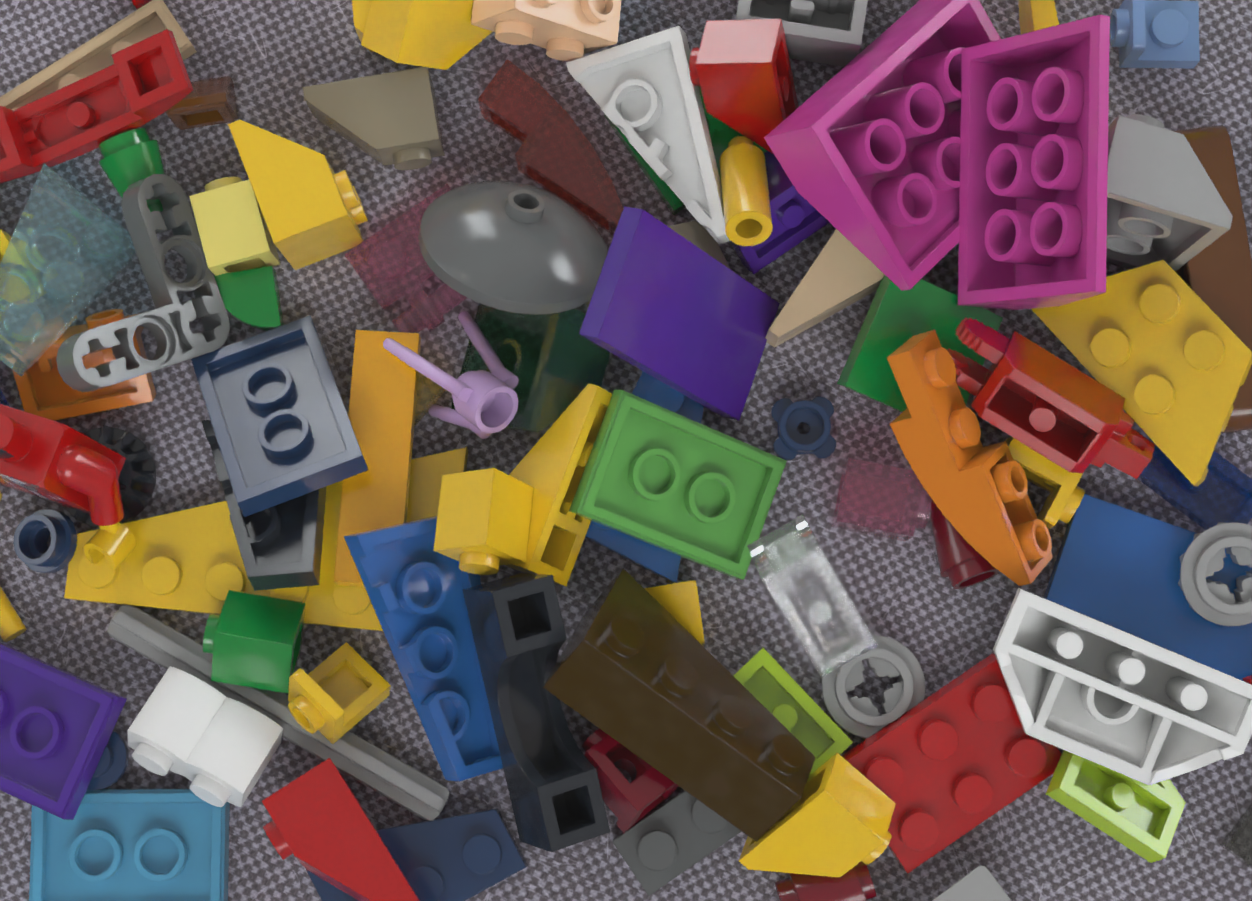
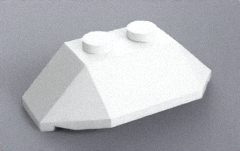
[993,588,1252,785]

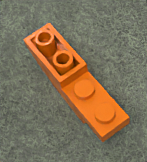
[887,329,1053,586]

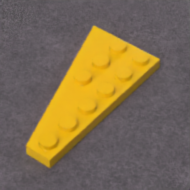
[64,447,468,632]

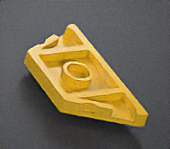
[1031,260,1252,487]

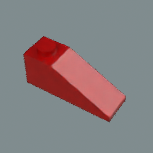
[262,758,420,901]

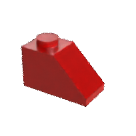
[689,19,799,154]

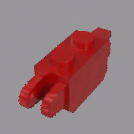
[946,317,1155,479]

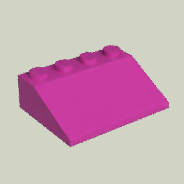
[764,0,1001,291]
[958,15,1110,310]

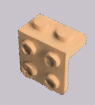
[471,0,622,61]

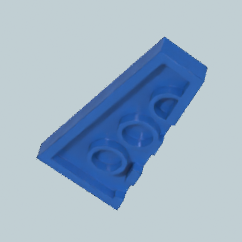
[344,516,503,782]

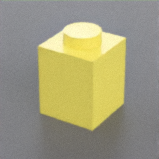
[189,176,280,276]

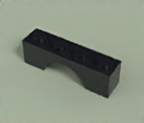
[463,573,610,852]

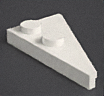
[566,26,730,244]

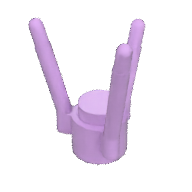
[383,311,519,439]

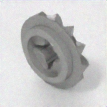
[1178,522,1252,626]
[822,635,925,738]

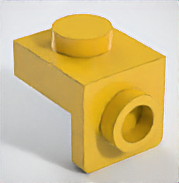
[1006,437,1085,529]
[288,642,391,745]

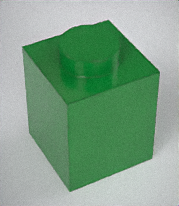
[203,590,306,694]

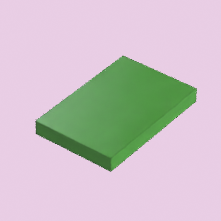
[569,390,787,580]

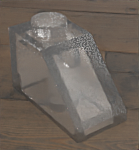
[747,514,878,677]

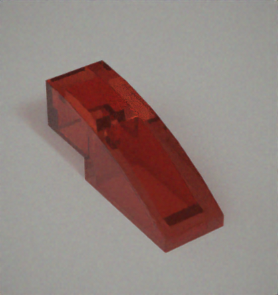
[478,59,623,236]

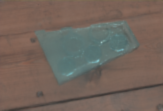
[0,163,137,376]

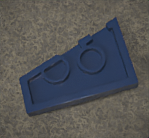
[305,808,528,901]

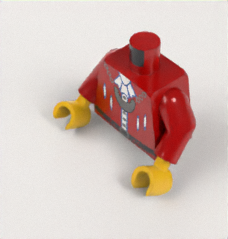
[0,404,136,570]

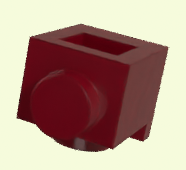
[581,728,678,833]

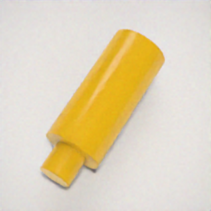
[719,136,773,246]

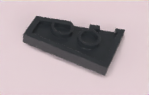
[201,420,326,591]

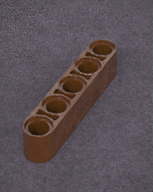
[1174,125,1252,434]

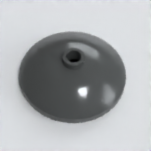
[418,181,608,314]

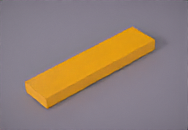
[334,330,421,587]

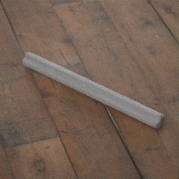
[107,605,450,821]

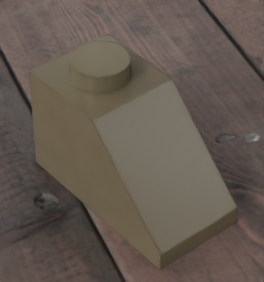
[302,67,445,170]

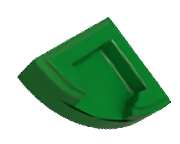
[214,266,284,331]

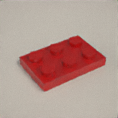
[842,654,1061,874]

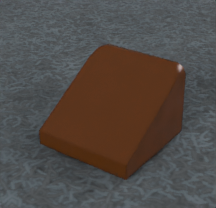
[165,76,239,130]

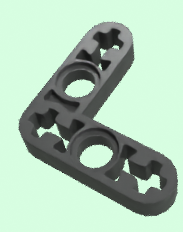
[56,174,230,392]

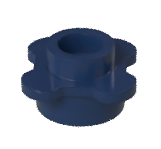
[771,396,836,461]

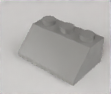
[1106,114,1233,271]

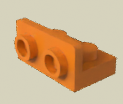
[8,309,156,421]

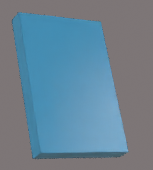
[29,789,230,901]

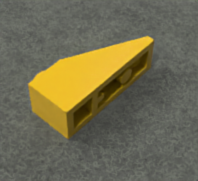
[506,383,612,586]

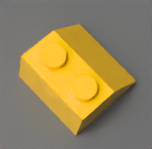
[228,120,368,270]

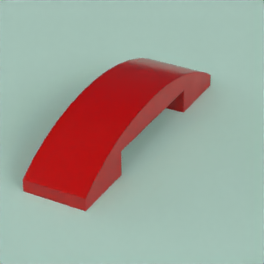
[0,29,194,183]

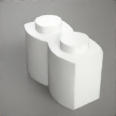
[127,666,283,807]

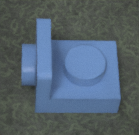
[1110,0,1200,69]

